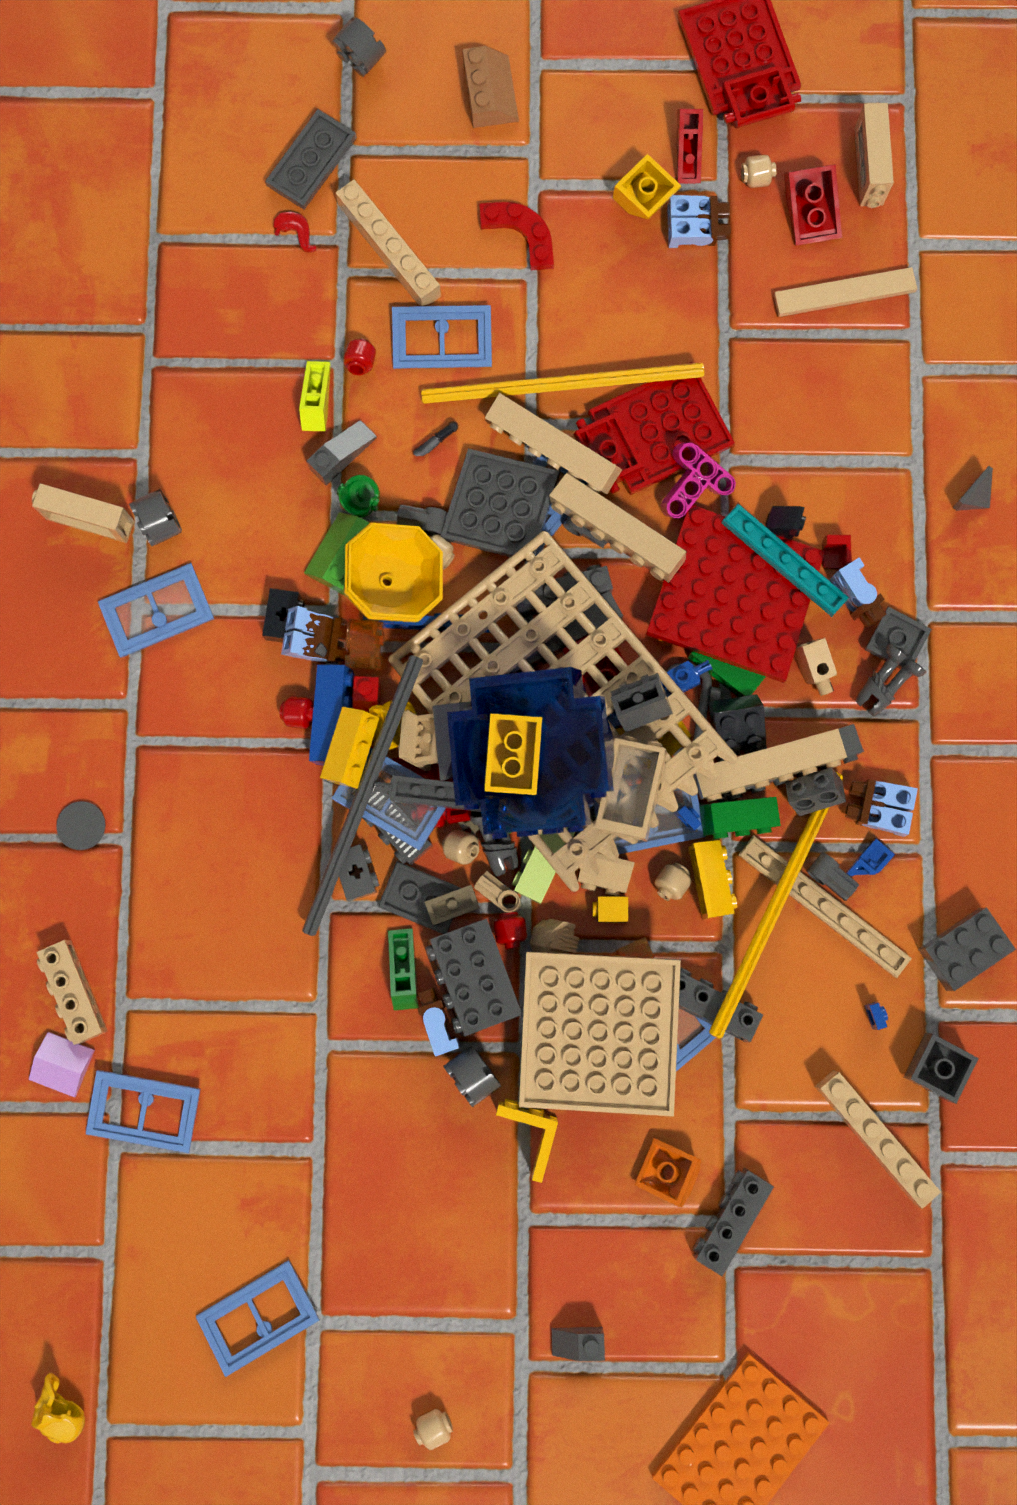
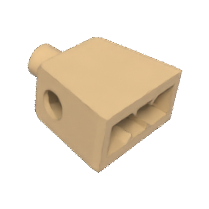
[794,638,837,696]

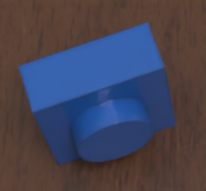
[674,805,702,831]
[864,1002,888,1030]

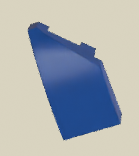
[846,838,895,876]

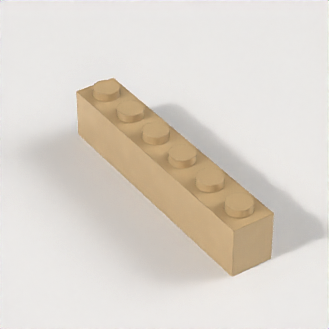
[336,179,441,306]
[485,393,622,494]
[549,473,686,583]
[693,729,847,802]
[815,1070,941,1209]

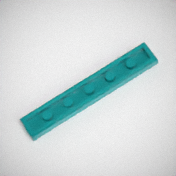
[722,504,849,617]

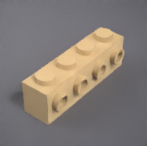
[37,940,108,1045]

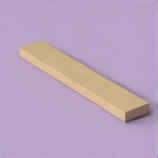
[774,267,917,317]

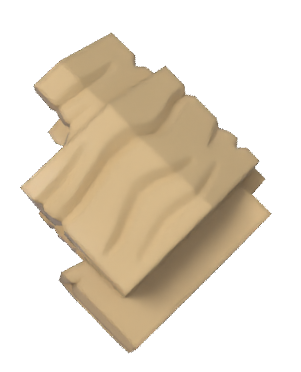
[530,919,579,954]

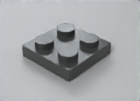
[865,606,932,669]

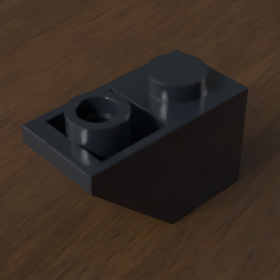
[765,506,806,540]

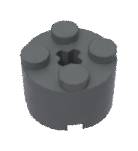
[332,17,386,77]
[129,489,182,546]
[443,1045,501,1107]

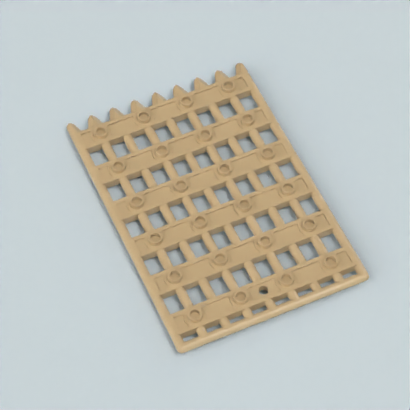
[388,531,738,892]

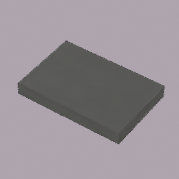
[378,861,461,934]

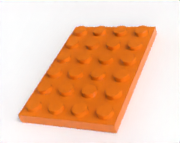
[651,1352,830,1505]

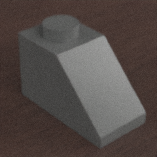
[552,1327,605,1361]

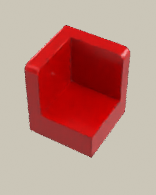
[822,535,852,569]

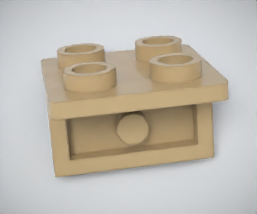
[398,710,438,771]

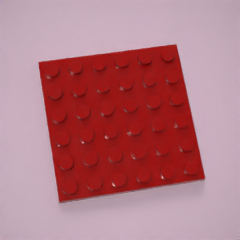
[645,505,825,683]

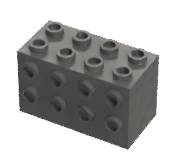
[425,919,522,1036]

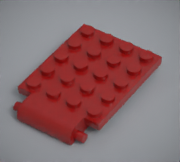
[678,0,801,128]
[573,362,735,495]

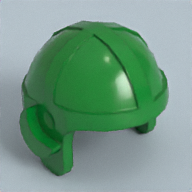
[337,475,380,517]

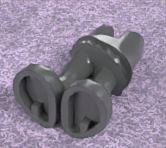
[855,643,927,716]
[469,805,518,876]

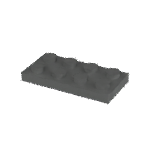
[265,109,357,210]

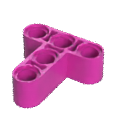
[661,443,736,518]

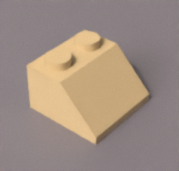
[577,853,635,897]

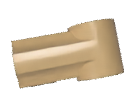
[474,871,521,913]

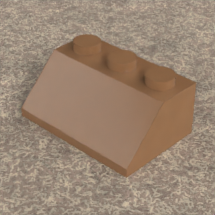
[463,46,519,128]

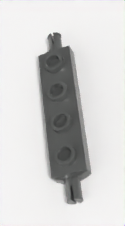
[374,776,509,813]

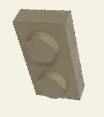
[425,885,480,926]

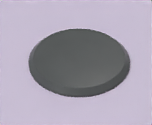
[56,801,106,850]

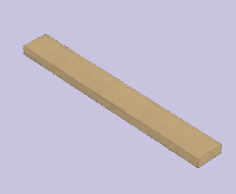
[738,835,912,978]

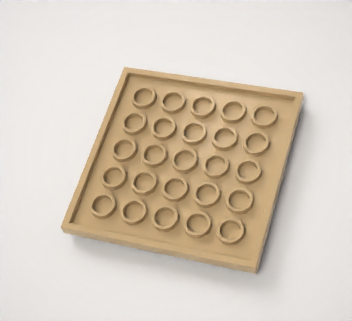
[519,952,681,1116]

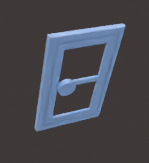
[392,305,492,369]
[86,1070,201,1153]
[196,1260,320,1377]

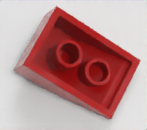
[784,164,842,246]

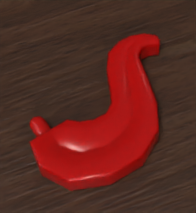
[273,211,317,253]

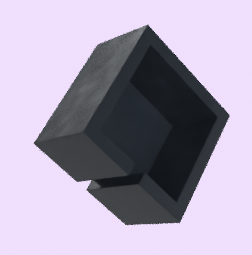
[709,694,767,758]

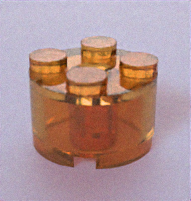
[345,619,385,669]

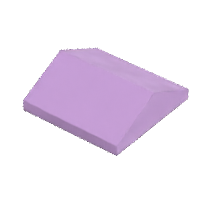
[29,1032,95,1097]

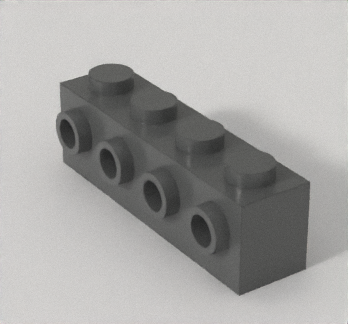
[516,565,613,618]
[679,967,763,1042]
[693,1167,774,1277]

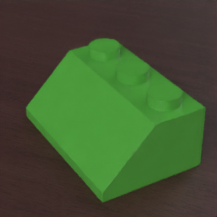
[304,512,369,596]

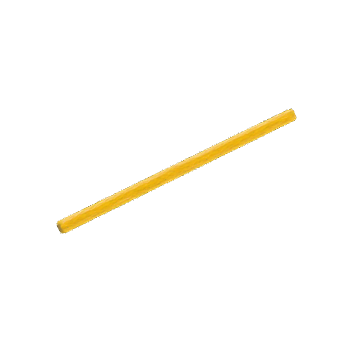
[421,363,704,403]
[709,772,843,1039]

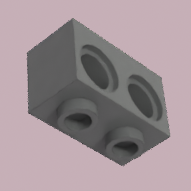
[785,767,846,816]

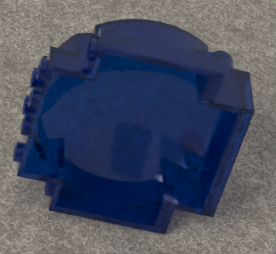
[447,667,614,839]

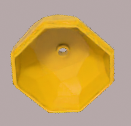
[344,522,443,623]

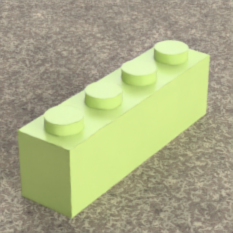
[512,810,580,904]

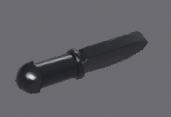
[413,421,459,456]

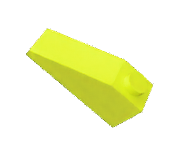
[299,361,331,431]

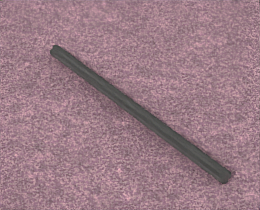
[302,655,423,936]

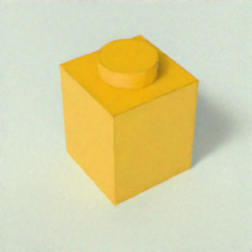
[592,897,628,923]

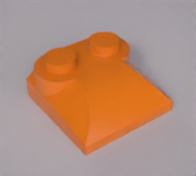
[635,1138,701,1208]

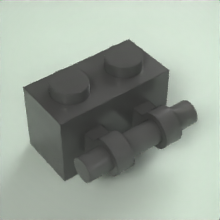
[611,673,673,732]

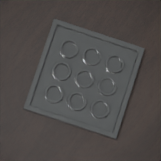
[441,448,560,562]

